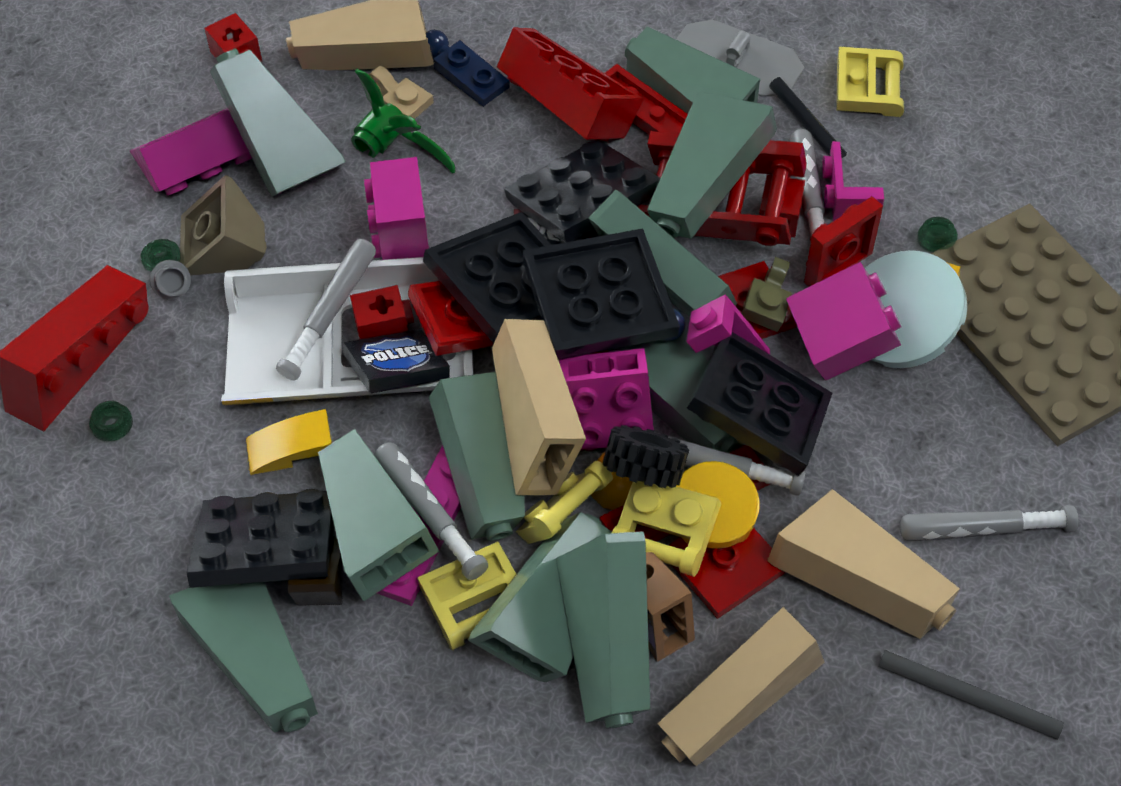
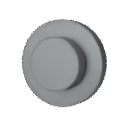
[150,260,191,300]

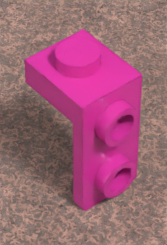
[822,141,884,221]
[686,294,770,354]

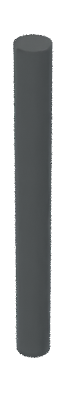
[878,650,1064,740]

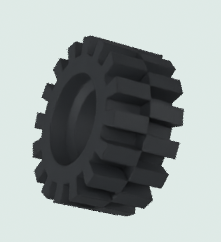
[603,425,689,488]

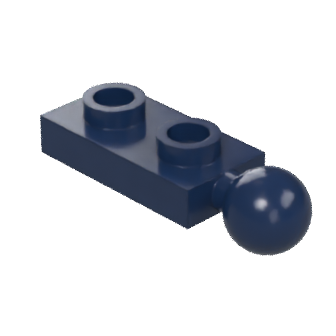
[426,29,510,107]

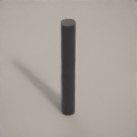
[769,77,847,158]

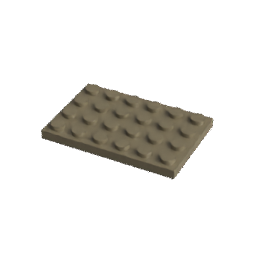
[931,203,1121,447]

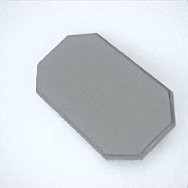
[676,19,805,97]

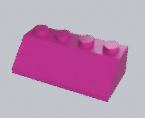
[130,108,252,196]

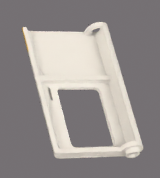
[221,257,474,405]

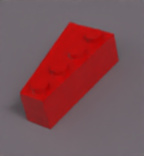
[497,27,644,142]
[0,265,149,432]

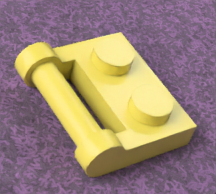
[836,47,904,117]
[516,461,613,544]
[612,481,722,576]
[417,542,517,650]

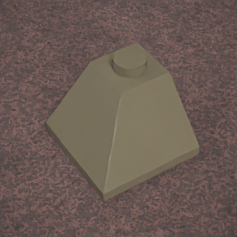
[180,175,267,276]

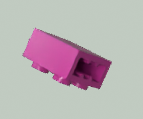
[786,262,902,380]
[559,348,654,451]

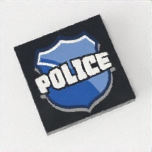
[343,329,450,394]

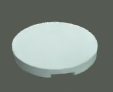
[865,250,967,368]

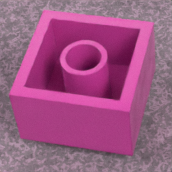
[364,157,429,260]

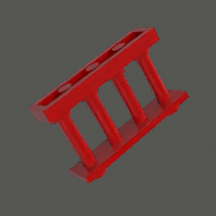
[637,131,807,246]

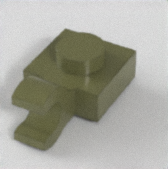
[741,256,792,332]

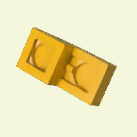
[246,409,332,475]

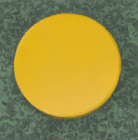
[676,461,760,548]

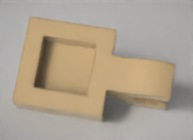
[369,66,434,119]

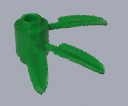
[351,68,456,173]

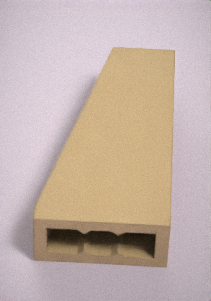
[286,0,434,70]
[492,319,586,495]
[768,489,960,639]
[657,607,825,766]

